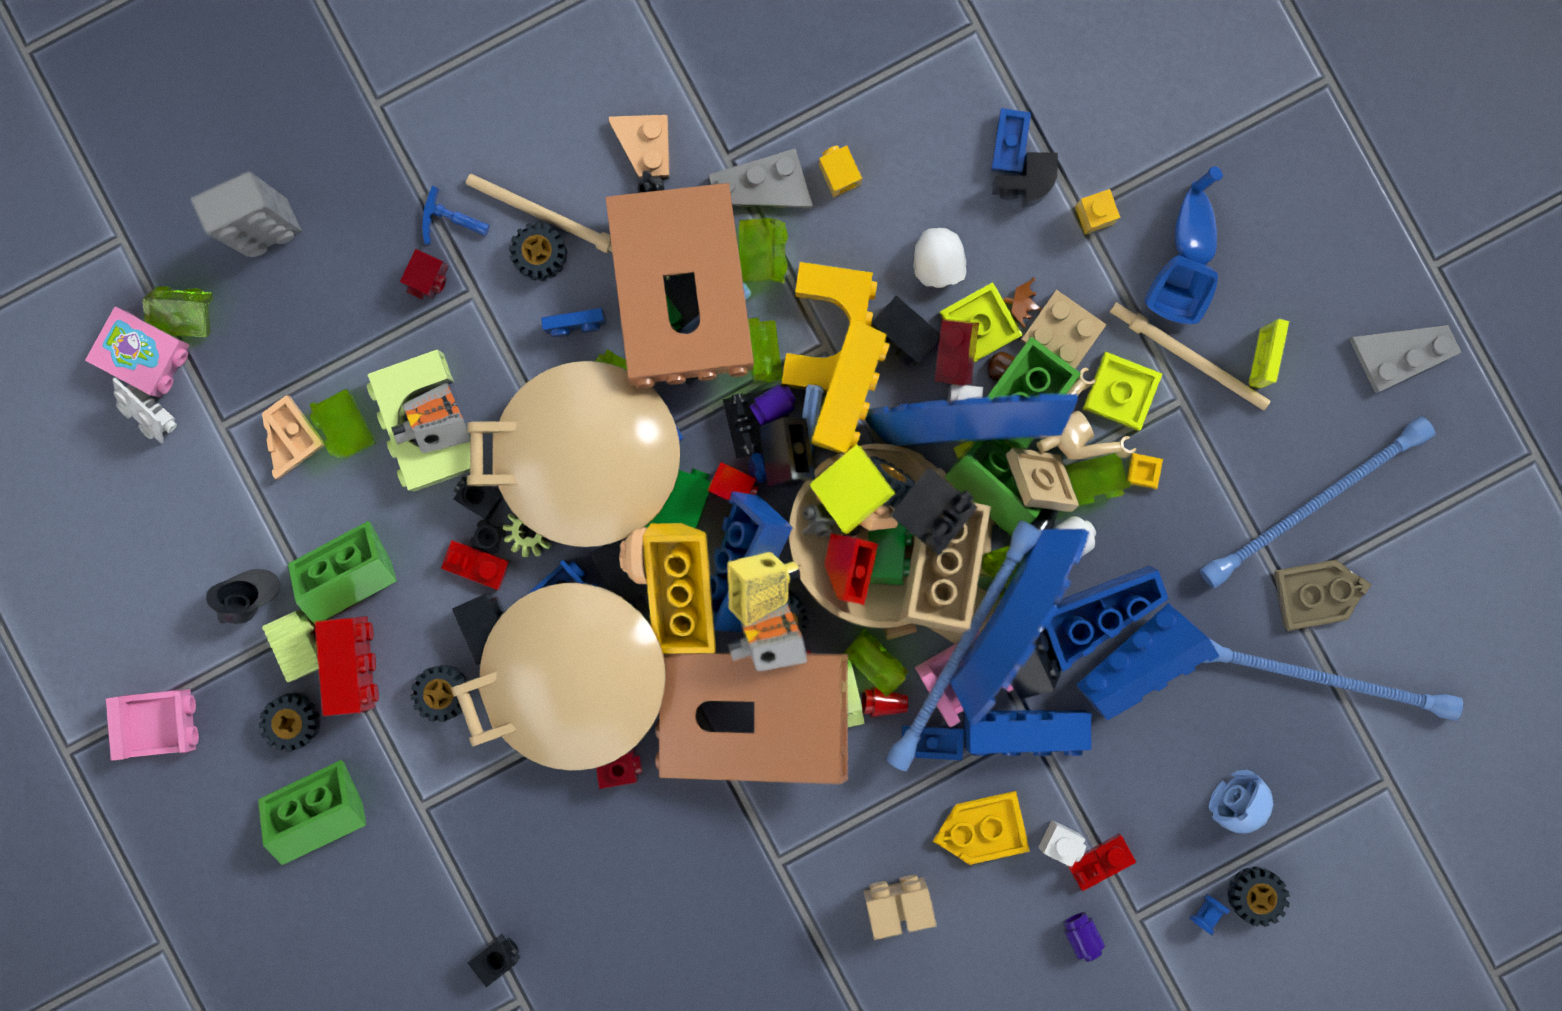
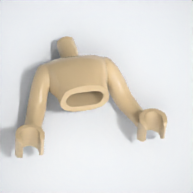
[1037,368,1136,460]

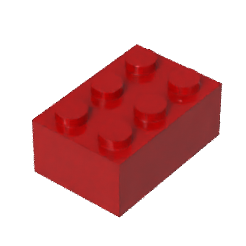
[315,616,379,716]

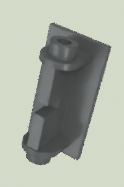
[802,504,863,537]

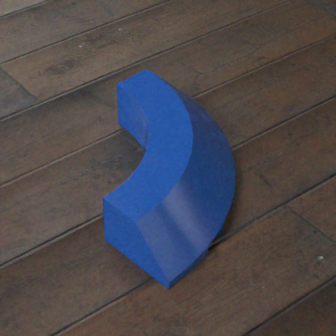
[865,394,1078,447]
[950,529,1090,725]

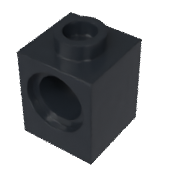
[453,474,504,520]
[468,933,521,988]

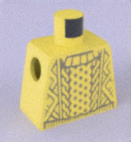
[728,552,800,626]

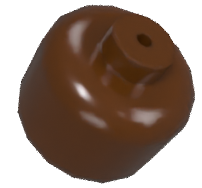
[987,351,1015,382]

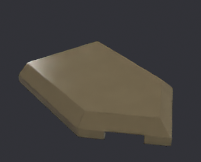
[1274,560,1372,631]

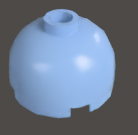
[1209,770,1274,834]

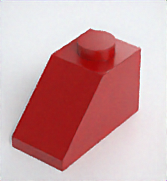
[708,462,759,501]
[824,533,878,605]

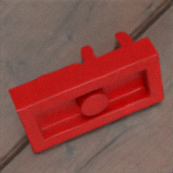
[441,540,510,590]
[1067,833,1136,892]

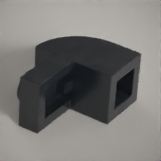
[992,152,1058,207]

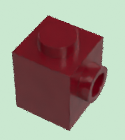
[400,248,449,300]
[596,749,643,789]

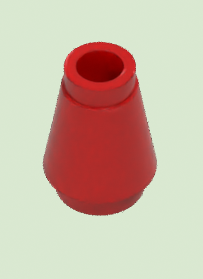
[862,687,908,717]

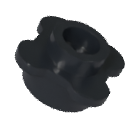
[637,170,664,193]
[471,519,506,555]

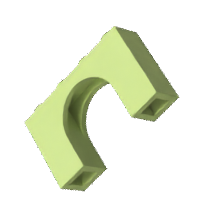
[367,349,470,492]

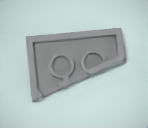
[708,149,813,209]
[1349,325,1462,393]

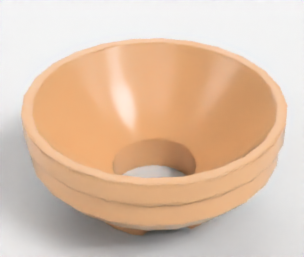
[619,527,648,585]

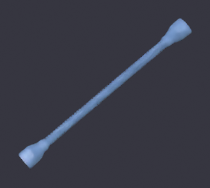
[1199,416,1436,589]
[885,520,1042,771]
[1203,639,1463,721]

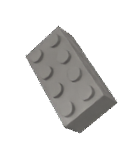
[191,171,302,257]

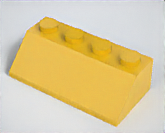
[811,318,890,455]
[642,523,716,654]

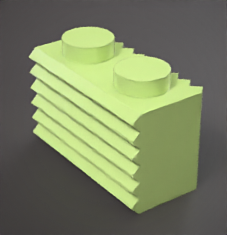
[262,610,319,682]

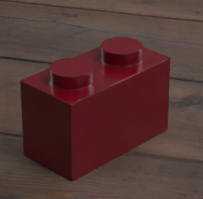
[934,319,979,386]

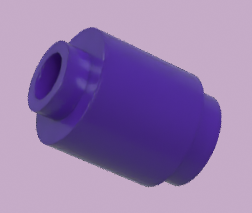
[749,384,797,426]
[1063,912,1105,962]

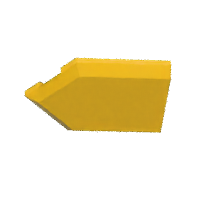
[933,790,1030,865]

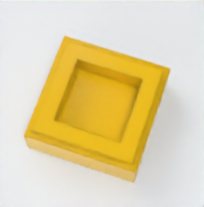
[1125,453,1163,489]

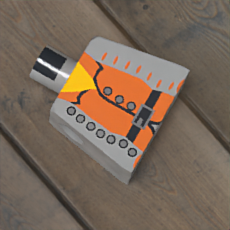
[391,383,470,453]
[728,602,807,671]

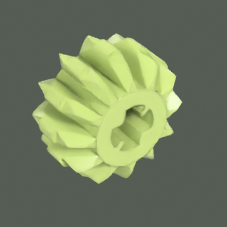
[503,513,551,557]

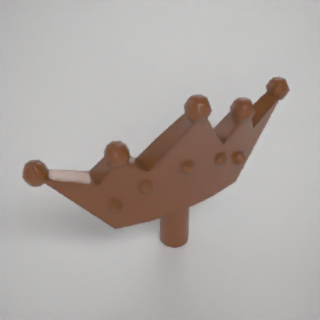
[1003,277,1042,328]

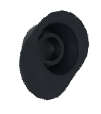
[206,569,281,624]

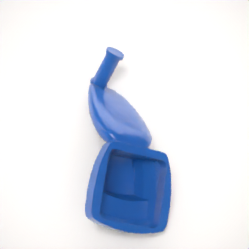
[1144,166,1223,324]

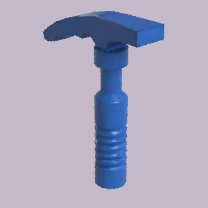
[423,186,490,245]

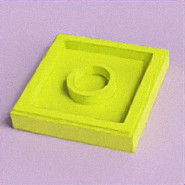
[939,282,1022,363]
[1248,319,1289,389]
[1082,352,1162,431]
[809,444,895,534]

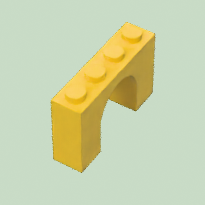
[782,262,877,393]

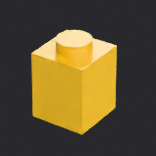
[819,145,862,198]
[1075,189,1120,235]

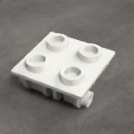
[113,378,177,444]

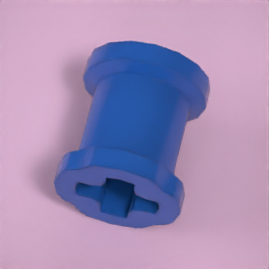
[1189,894,1230,935]

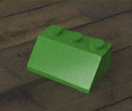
[987,336,1081,449]
[945,439,1042,536]
[288,520,397,624]
[258,760,366,865]

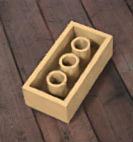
[900,502,991,634]

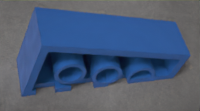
[710,492,793,632]
[1043,565,1169,672]
[1077,603,1219,721]
[964,710,1091,756]

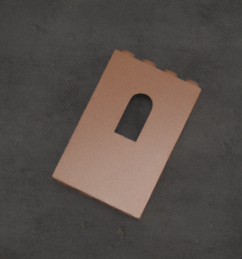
[606,183,754,388]
[655,652,848,784]

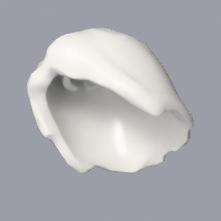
[913,228,966,288]

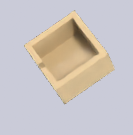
[864,875,936,940]

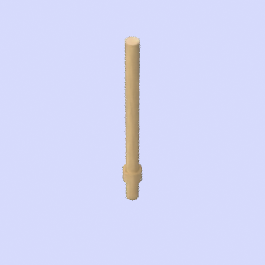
[466,174,613,253]
[1110,302,1270,411]

